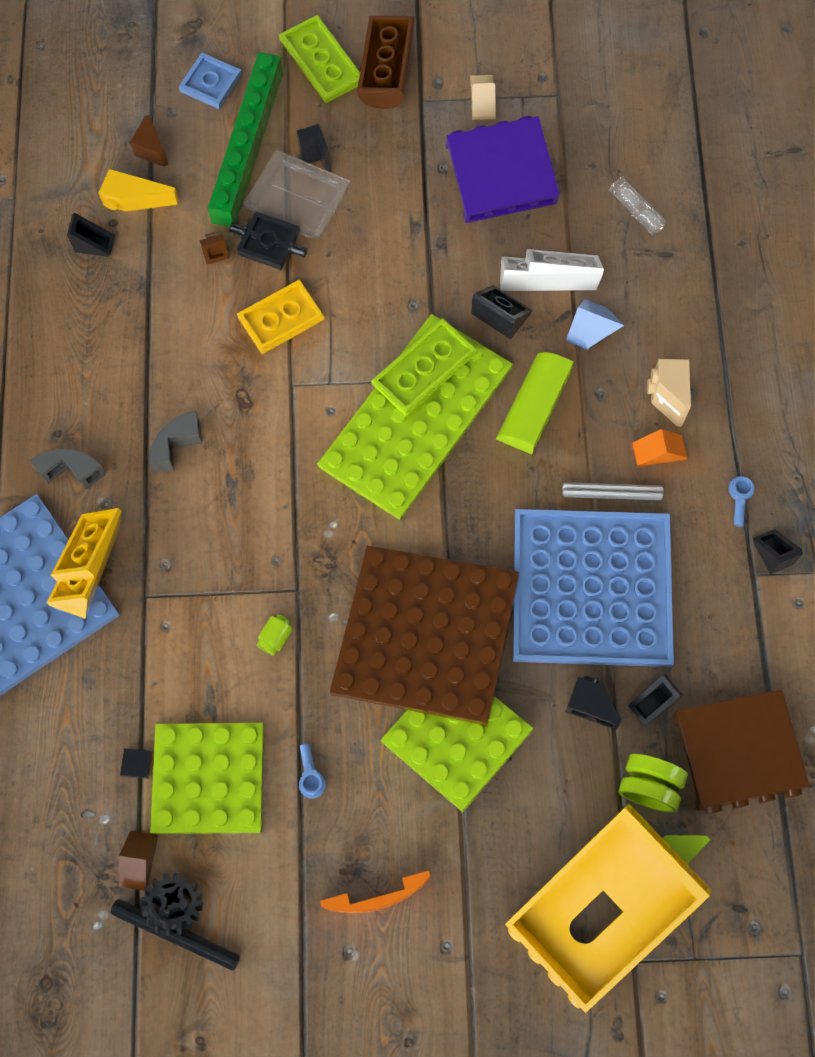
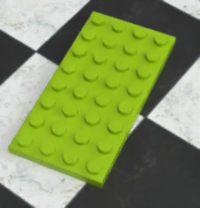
[317,314,513,521]

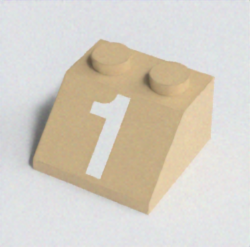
[647,359,691,427]

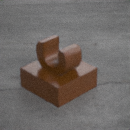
[199,232,230,264]

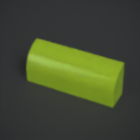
[496,352,574,455]

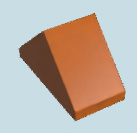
[632,429,687,467]

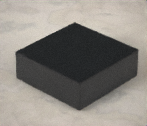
[120,748,153,779]

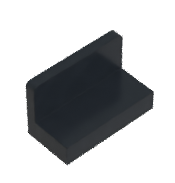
[296,124,331,174]

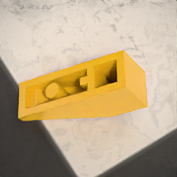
[98,169,179,212]

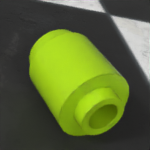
[256,614,293,656]

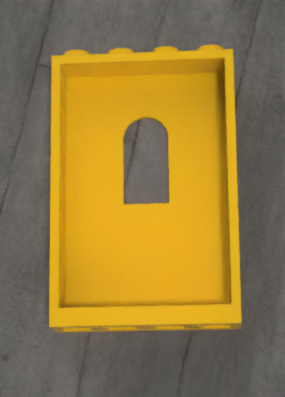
[505,804,712,1013]

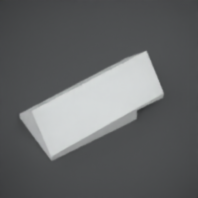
[500,249,604,291]

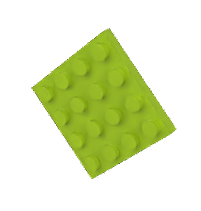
[381,696,533,812]
[150,723,264,835]

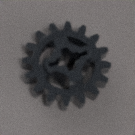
[141,873,203,936]

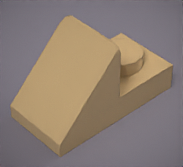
[470,75,496,120]

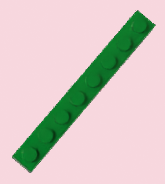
[208,52,283,227]

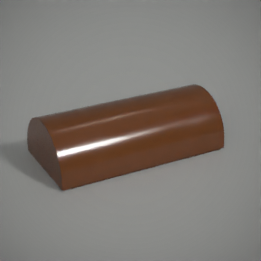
[357,16,415,109]

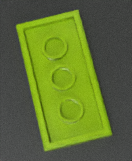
[279,15,360,104]
[371,318,477,417]

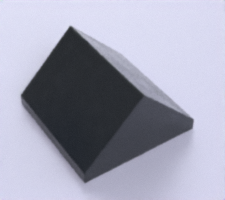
[471,285,533,339]

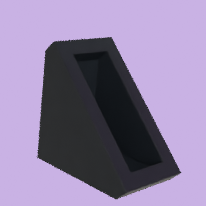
[67,213,115,257]
[752,529,803,575]
[628,674,683,726]

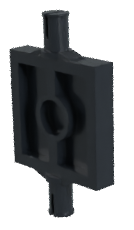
[229,211,308,270]

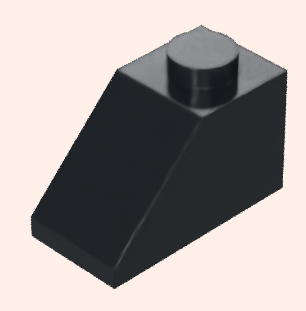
[565,676,621,730]

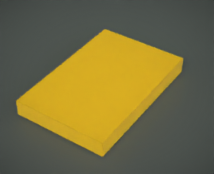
[237,279,325,354]

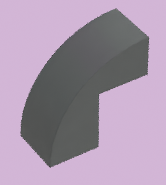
[149,411,202,473]
[29,449,106,489]

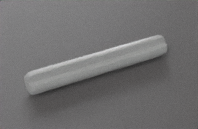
[562,482,664,500]

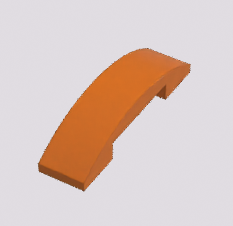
[320,871,430,914]

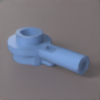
[728,476,754,527]
[299,744,326,799]

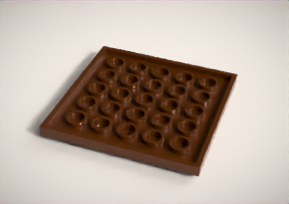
[330,545,520,726]

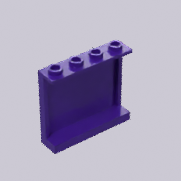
[445,116,559,223]

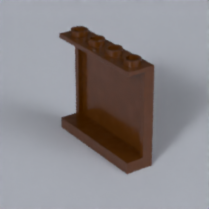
[672,690,810,814]

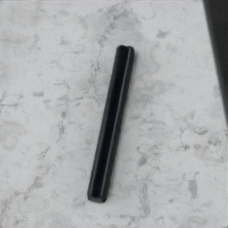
[110,899,240,971]

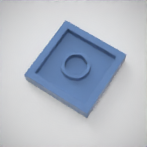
[179,53,242,109]

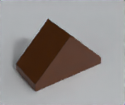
[130,115,168,166]
[119,831,158,891]

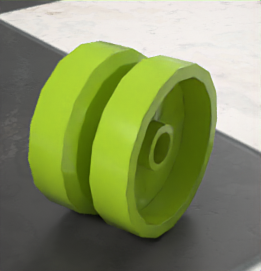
[618,754,688,813]

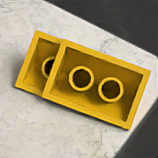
[46,508,122,619]

